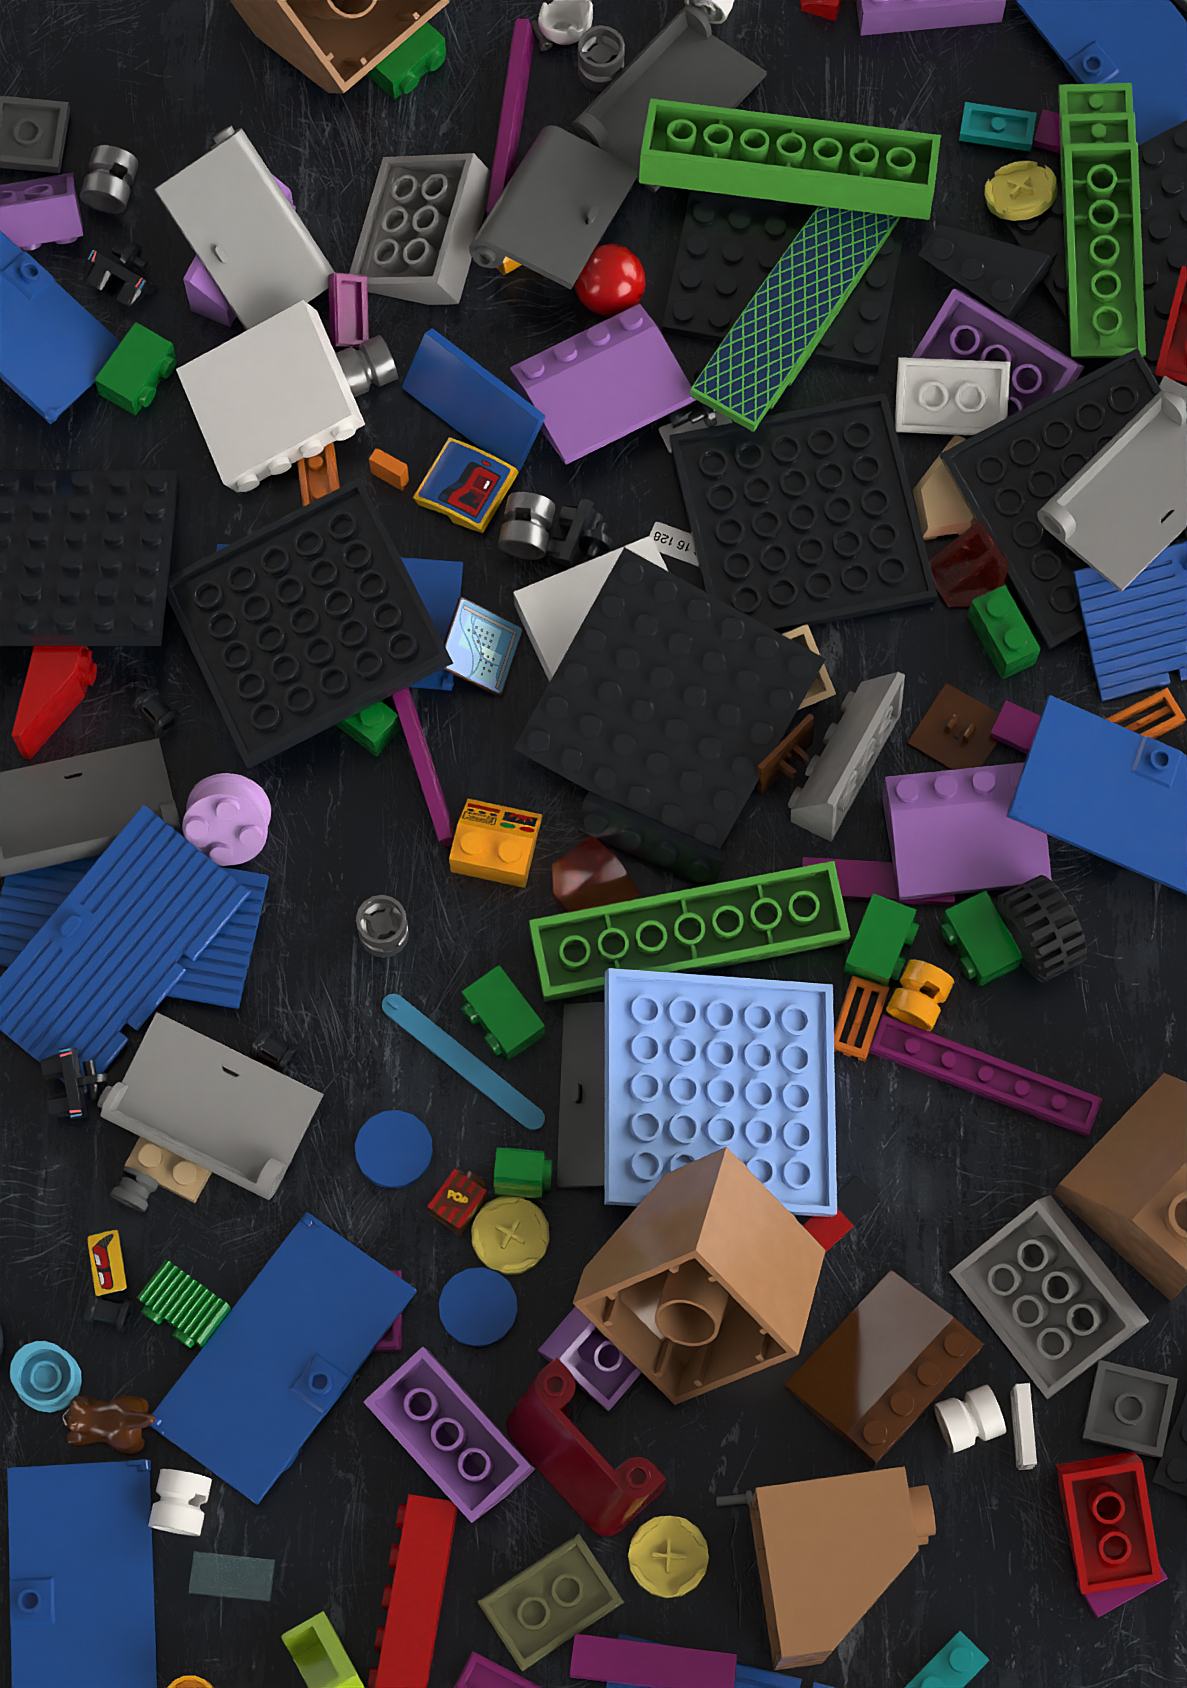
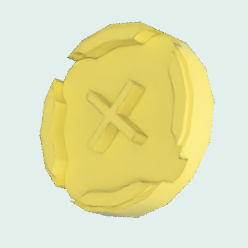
[984,161,1058,221]
[471,1196,550,1275]
[628,1516,709,1598]

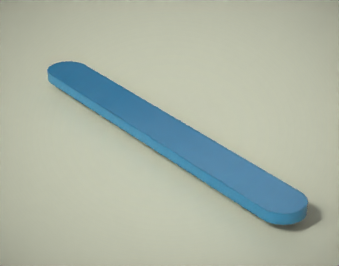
[382,994,545,1131]

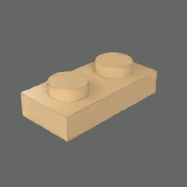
[124,1137,212,1203]

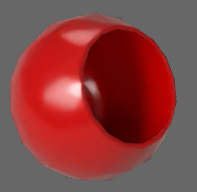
[574,244,646,317]

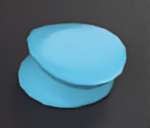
[10,1341,82,1413]

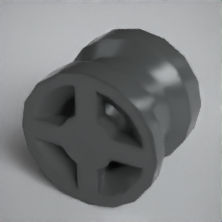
[110,1166,159,1212]

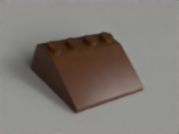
[784,1270,984,1468]

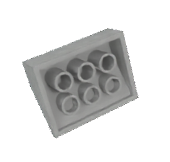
[349,153,492,305]
[788,672,905,842]
[949,1195,1149,1399]

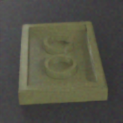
[478,1534,624,1672]

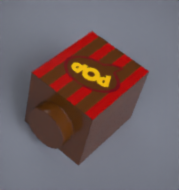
[427,1169,488,1236]

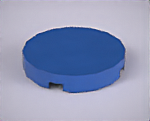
[355,1110,433,1189]
[439,1267,518,1347]

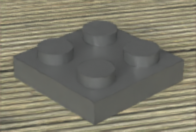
[0,96,70,174]
[1081,1360,1178,1459]

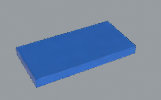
[402,328,546,471]

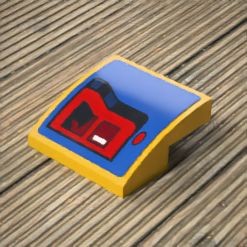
[413,437,519,533]

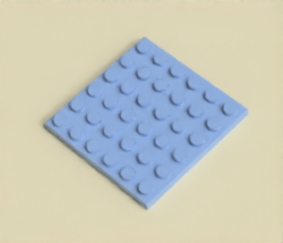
[605,968,837,1217]

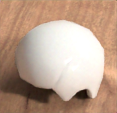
[538,0,593,45]

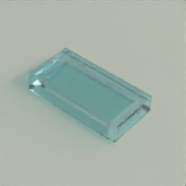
[189,1551,276,1602]

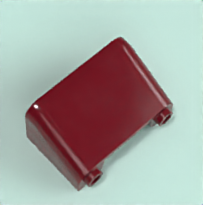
[506,1357,667,1537]

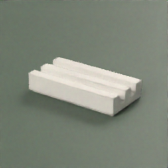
[1010,1383,1037,1470]

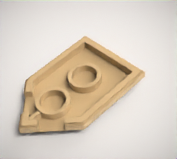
[912,435,978,540]

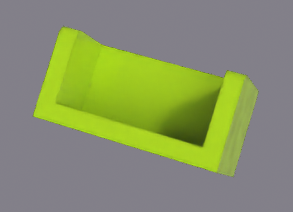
[281,1611,365,1688]

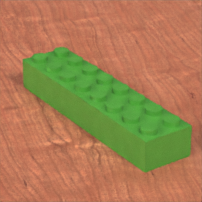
[639,98,941,220]
[529,861,850,1002]

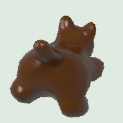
[63,1395,155,1455]

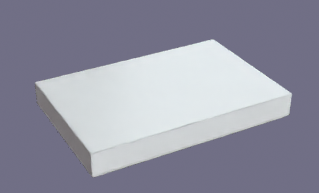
[895,357,1011,436]

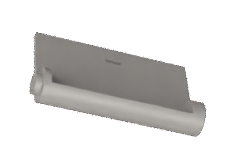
[154,126,335,331]
[1037,391,1187,592]
[98,1012,324,1200]

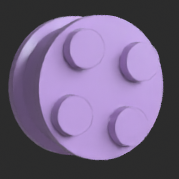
[182,773,271,866]

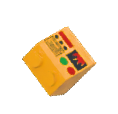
[449,799,542,888]

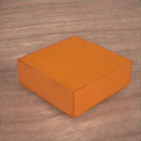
[369,449,409,491]

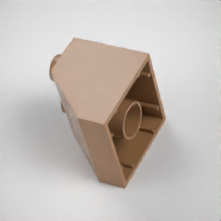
[230,0,449,93]
[1053,1073,1187,1301]
[573,1147,826,1405]
[749,1466,936,1670]

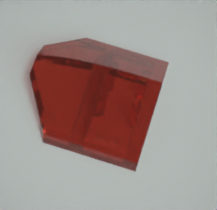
[929,521,1009,607]
[552,836,640,912]

